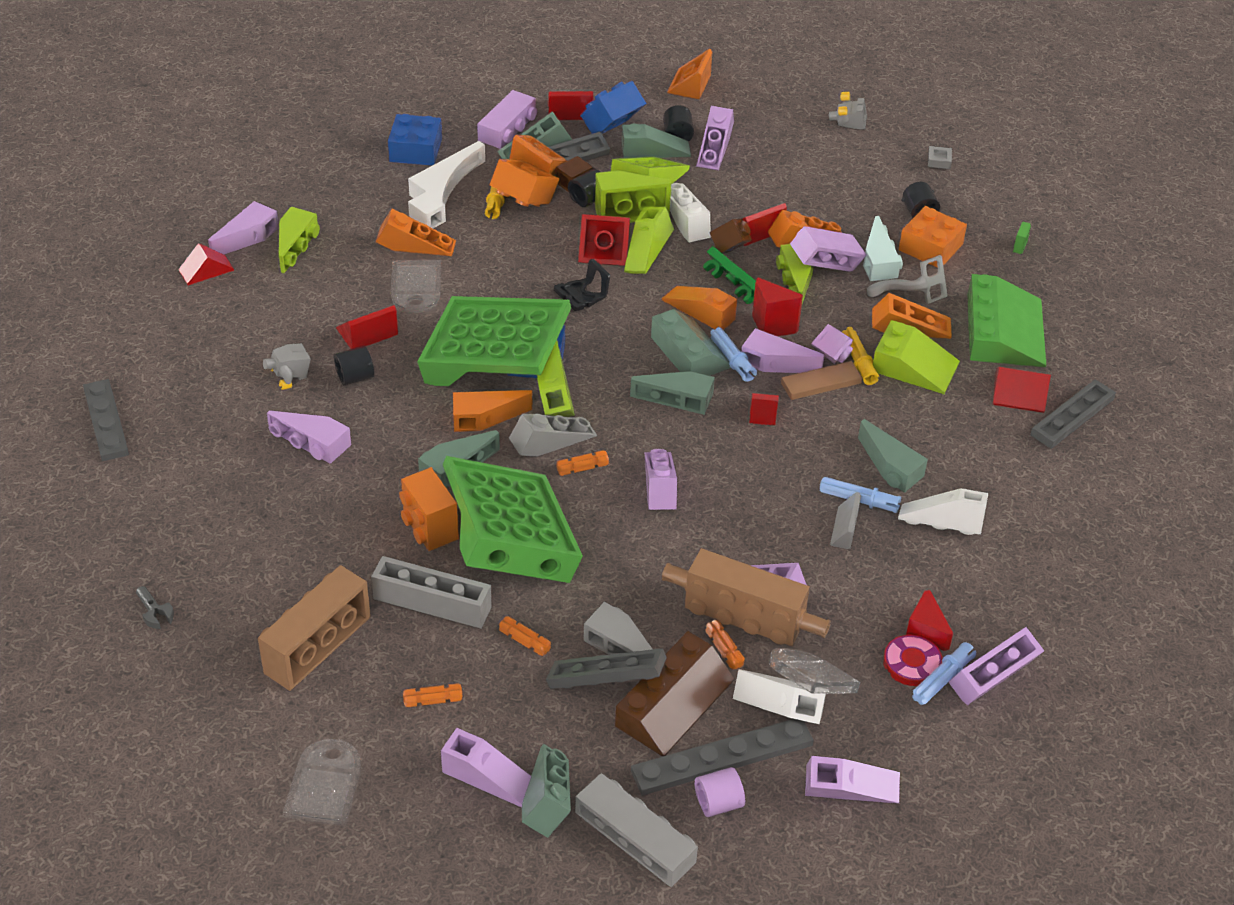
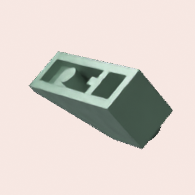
[497,111,572,159]
[621,123,691,158]
[630,371,715,415]
[858,419,928,493]
[418,430,500,488]

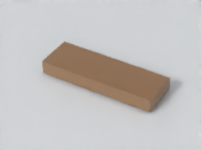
[781,361,862,400]

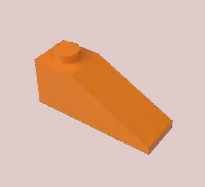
[662,286,737,330]
[872,293,952,339]

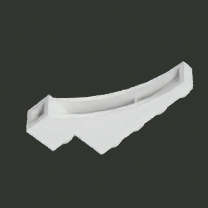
[408,141,485,228]

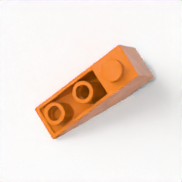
[376,209,456,256]
[768,210,842,247]
[453,390,532,432]

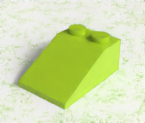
[611,157,690,184]
[595,170,671,223]
[873,320,960,394]

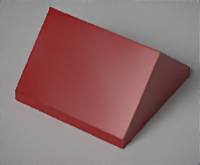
[548,91,593,120]
[742,203,787,246]
[578,214,630,266]
[752,277,803,337]
[336,305,398,349]
[993,367,1051,413]

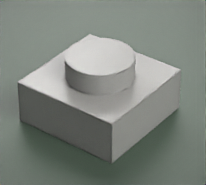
[928,146,952,169]

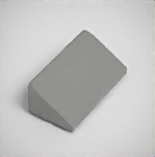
[830,492,861,549]

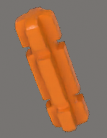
[556,450,609,476]
[499,616,551,656]
[705,620,745,670]
[403,683,463,707]

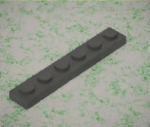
[631,719,814,796]

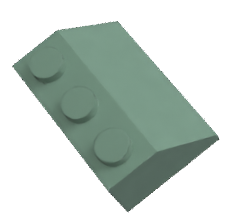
[651,309,731,376]

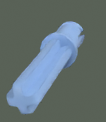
[710,327,757,382]
[820,477,901,513]
[912,642,976,705]

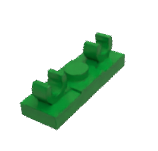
[703,246,756,304]

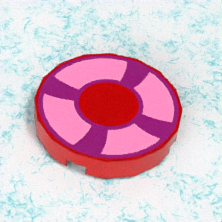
[883,634,942,686]

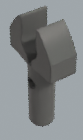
[136,586,174,629]

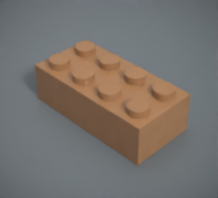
[258,565,371,691]

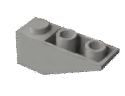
[509,413,597,456]

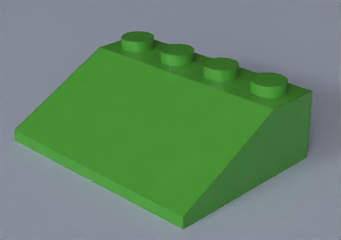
[967,274,1046,367]

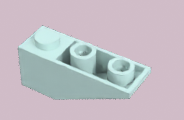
[863,216,903,281]

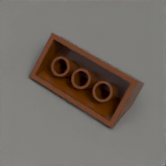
[615,631,734,757]

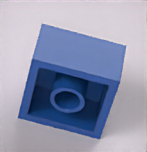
[580,81,646,134]
[388,114,442,166]

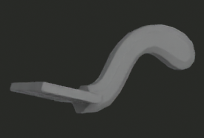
[866,255,947,304]

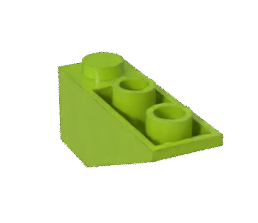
[624,206,674,274]
[279,207,320,273]
[776,244,814,304]
[537,341,575,417]

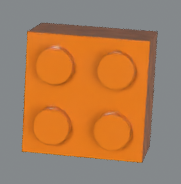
[490,159,559,207]
[899,206,967,268]
[399,467,459,551]

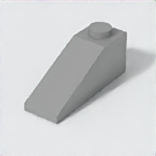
[584,602,652,655]

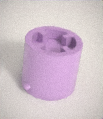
[695,767,745,817]

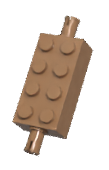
[662,548,831,646]

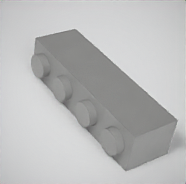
[371,556,492,628]
[575,773,698,887]

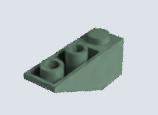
[522,744,571,838]

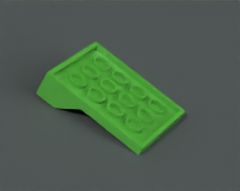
[417,296,571,386]
[443,456,583,583]

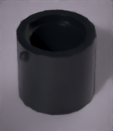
[663,105,694,142]
[568,169,600,208]
[901,181,940,219]
[333,345,374,386]

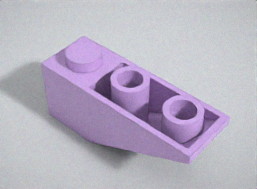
[696,106,734,170]
[208,201,279,254]
[811,324,853,364]
[741,328,825,373]
[267,411,351,464]
[644,449,677,510]
[441,728,531,807]
[805,756,900,803]

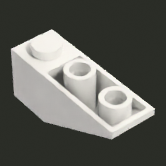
[670,183,711,242]
[898,488,988,535]
[733,669,827,724]

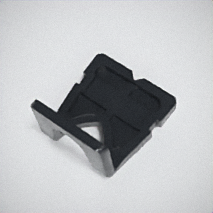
[554,259,610,311]

